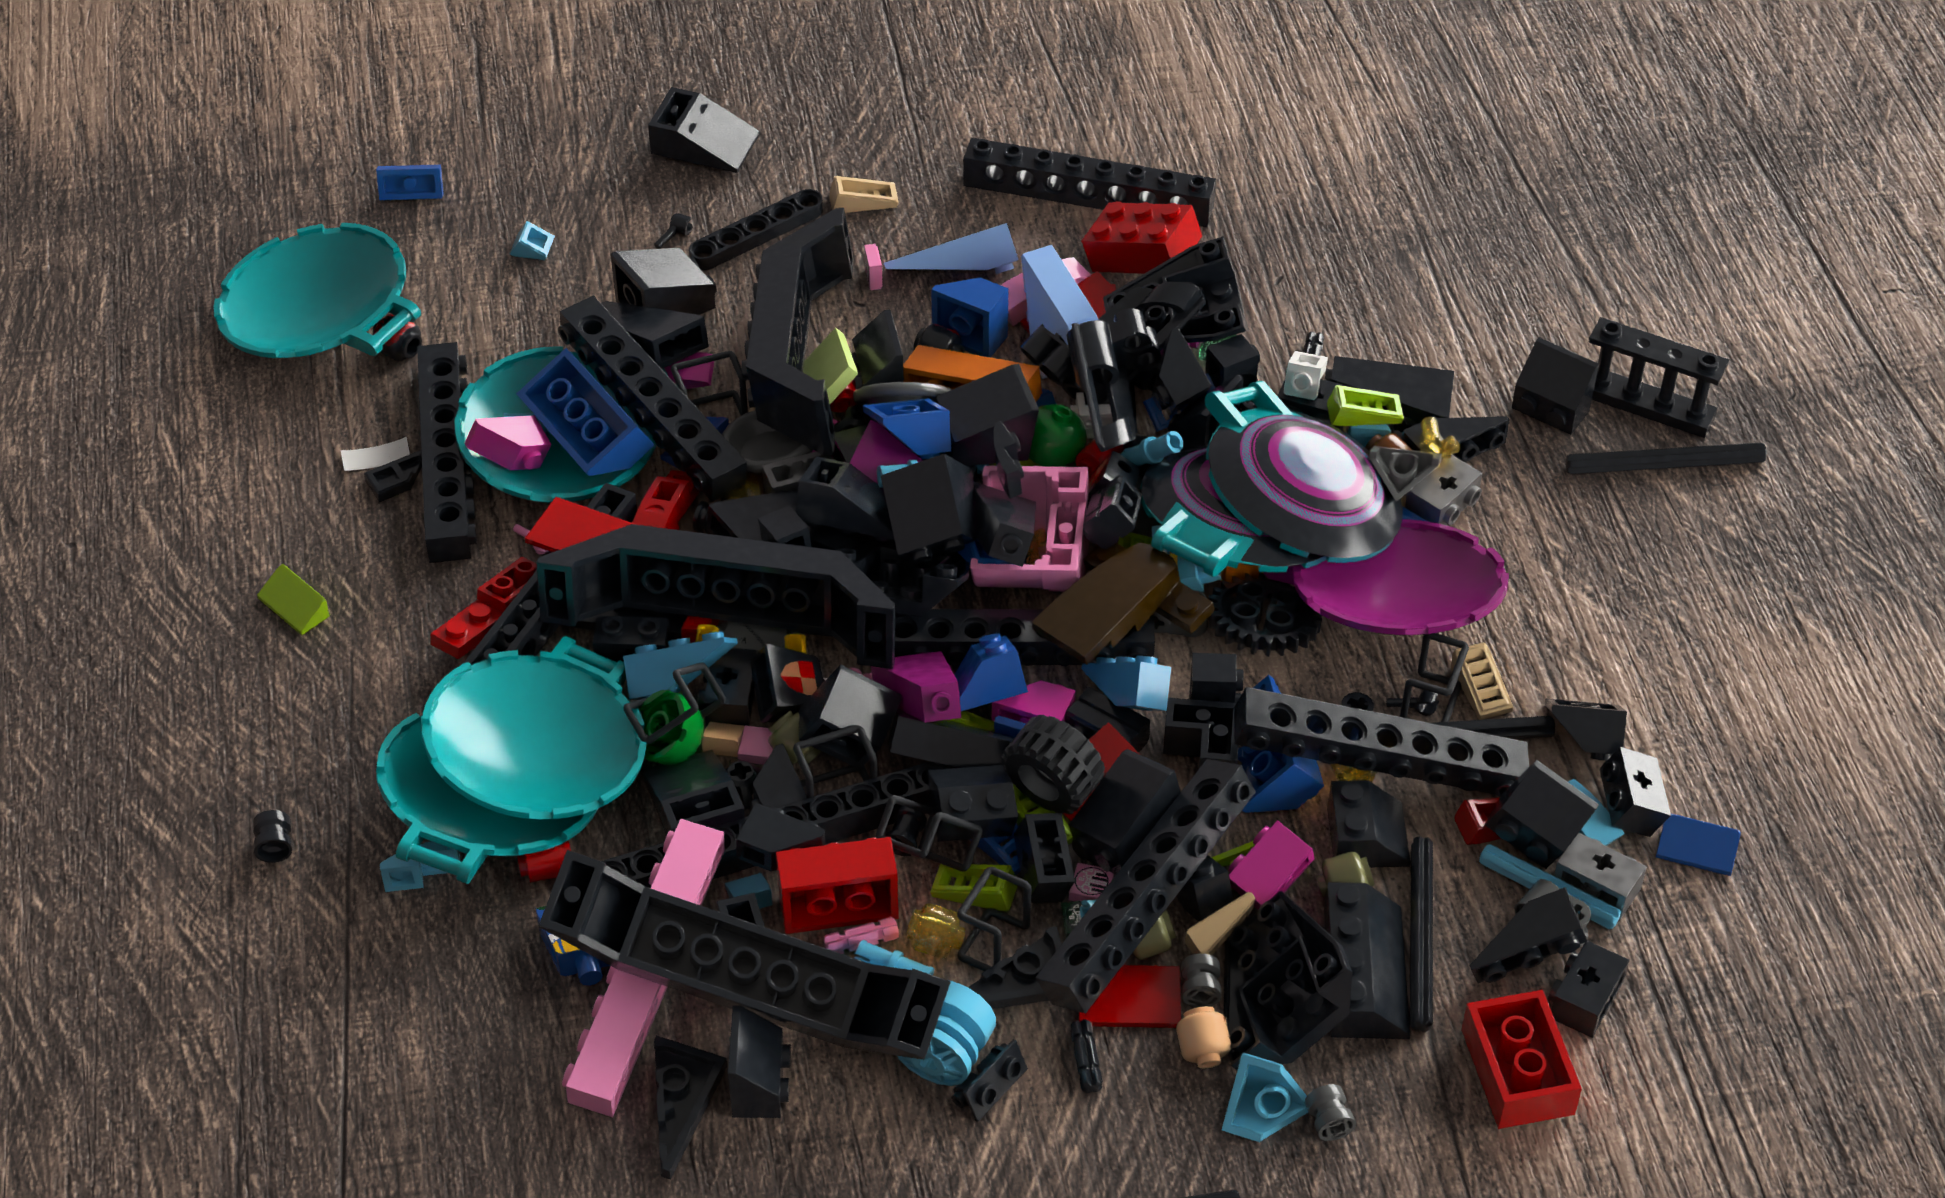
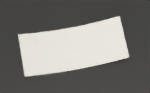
[341,437,410,471]

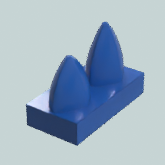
[376,165,444,200]

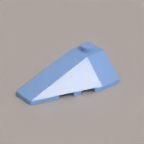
[884,223,1018,274]
[1021,245,1098,379]

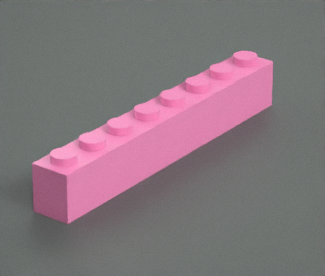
[562,819,725,1117]

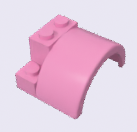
[970,466,1089,592]

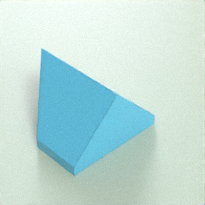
[1222,1052,1308,1142]

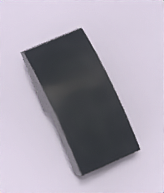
[993,421,1024,499]

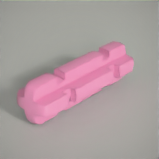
[823,917,899,954]

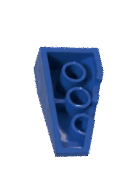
[1238,674,1324,813]

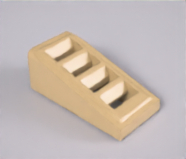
[829,176,899,213]
[1450,642,1514,720]
[1185,892,1256,955]

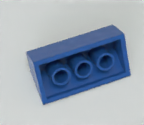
[516,348,655,476]

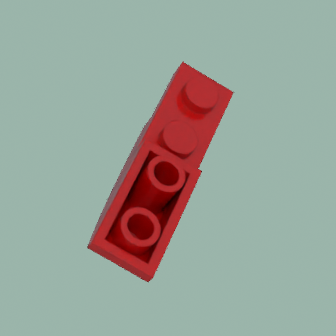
[632,470,700,530]
[430,557,537,659]

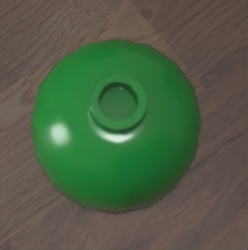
[1029,404,1087,467]
[639,690,704,765]

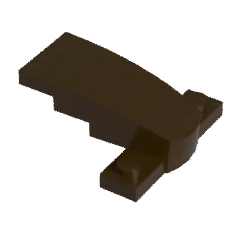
[1031,543,1215,665]

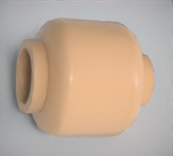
[1176,1006,1231,1069]

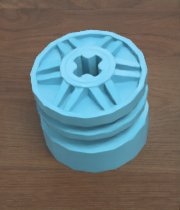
[897,980,996,1086]

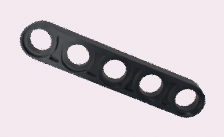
[689,189,823,270]

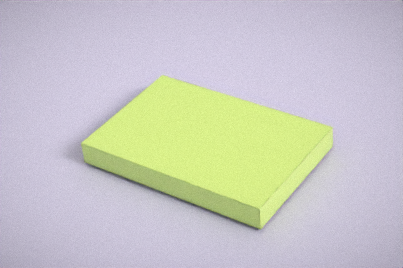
[803,327,858,404]

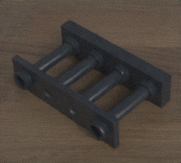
[1588,317,1730,438]

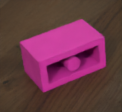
[1228,820,1314,910]

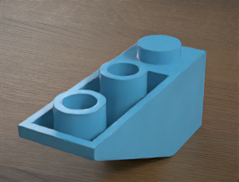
[623,632,738,700]
[1081,656,1171,711]

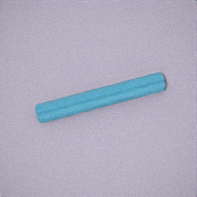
[1479,844,1621,929]

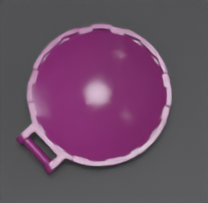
[1263,519,1509,636]

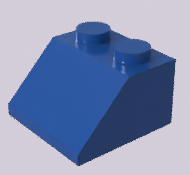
[931,277,1009,357]
[863,398,951,459]
[954,634,1028,711]

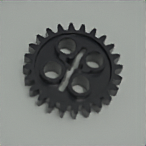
[1207,573,1322,657]

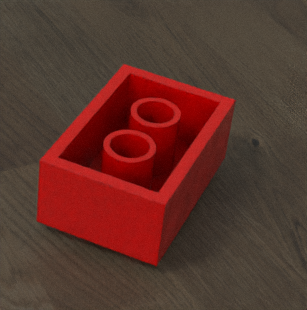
[1081,201,1202,274]
[776,837,899,934]
[1461,990,1582,1129]

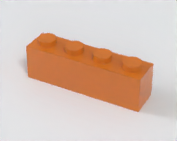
[903,345,1042,402]

